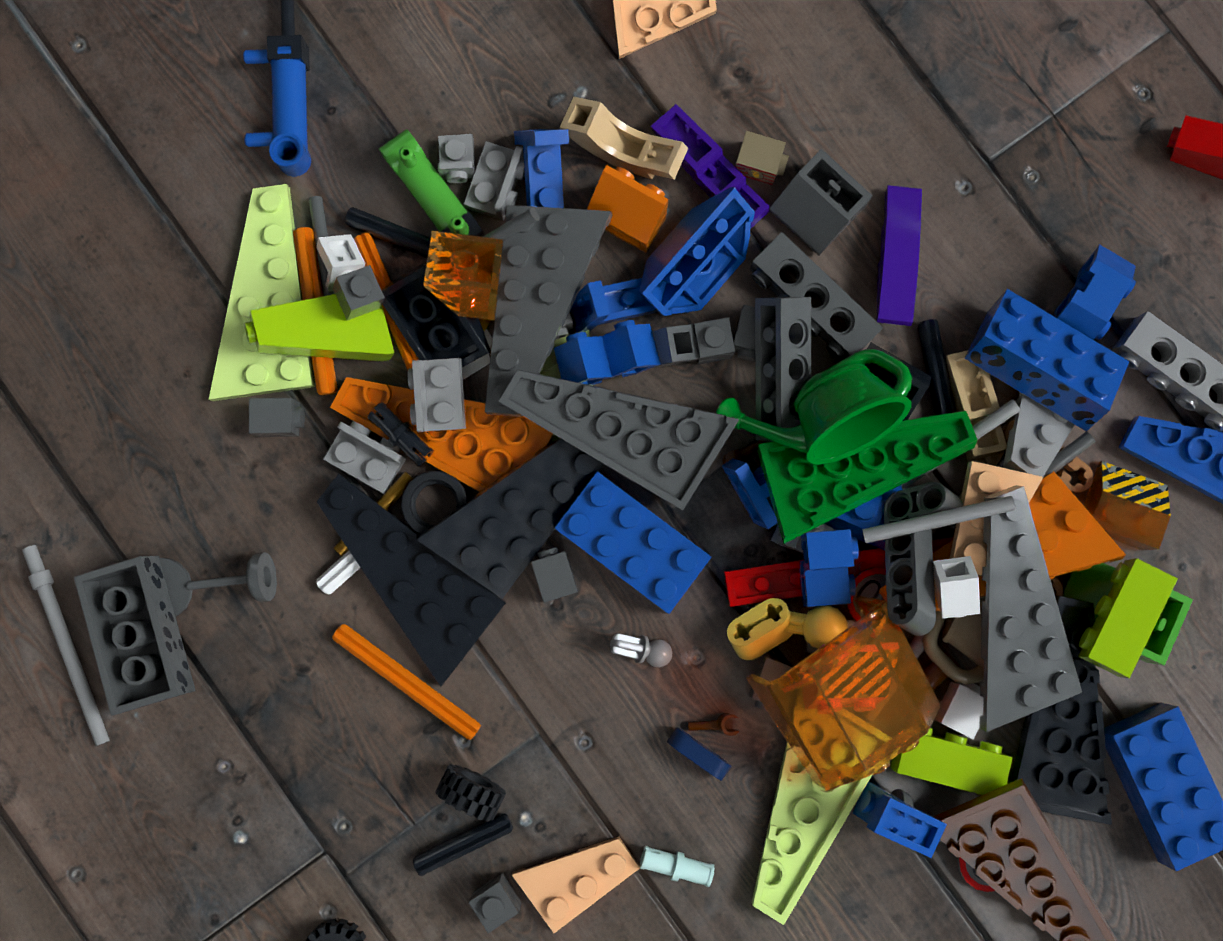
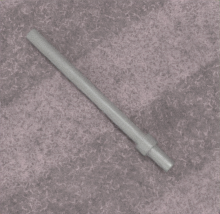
[22,545,110,746]

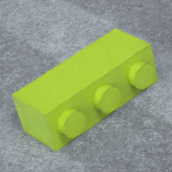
[1078,558,1178,678]
[890,723,1013,795]

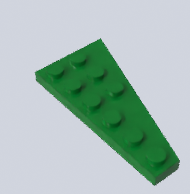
[757,411,978,544]

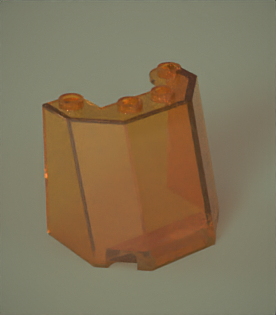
[746,596,941,791]

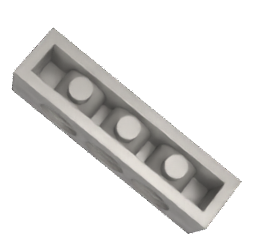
[1111,311,1223,432]

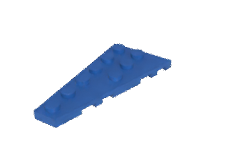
[1118,416,1223,504]

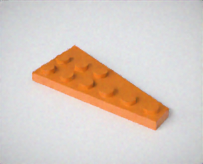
[330,377,554,492]
[879,471,1126,612]

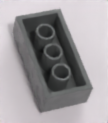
[74,556,196,716]

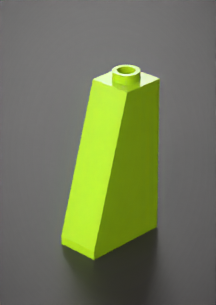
[244,294,394,361]

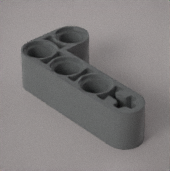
[883,482,963,636]

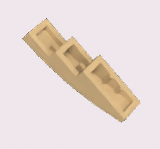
[946,351,1007,466]

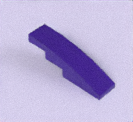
[651,104,770,228]
[877,185,922,326]

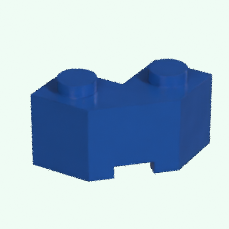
[1053,244,1136,340]
[554,320,660,385]
[800,529,859,607]

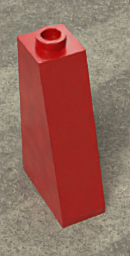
[1167,115,1223,180]

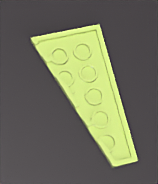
[208,184,315,401]
[751,681,893,925]

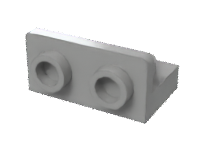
[464,141,525,221]
[408,358,466,432]
[323,420,406,494]

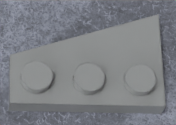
[1003,392,1074,477]

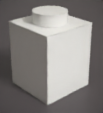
[933,556,980,619]
[933,682,983,740]

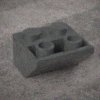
[769,149,873,256]

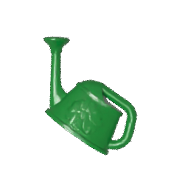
[716,349,912,465]

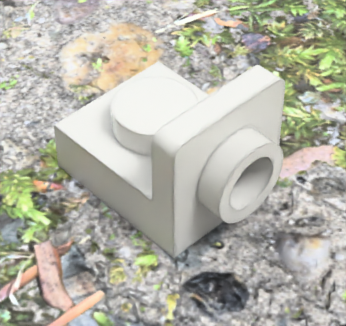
[316,234,366,291]

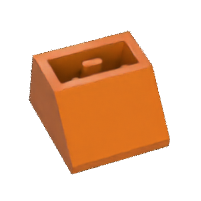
[587,165,669,253]

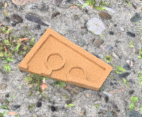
[612,0,717,59]
[950,461,1043,576]
[512,836,640,933]

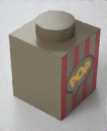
[735,131,789,185]

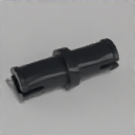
[367,402,434,467]

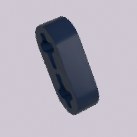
[666,727,732,781]

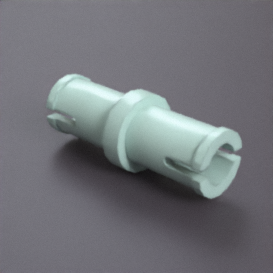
[640,845,715,887]

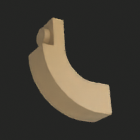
[560,97,688,179]

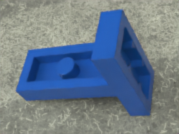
[514,129,569,208]
[570,278,658,333]
[722,458,777,529]
[853,782,947,858]

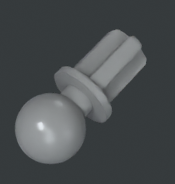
[610,633,673,668]

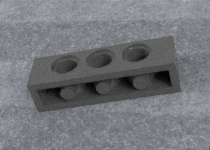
[750,232,883,361]
[755,297,811,442]

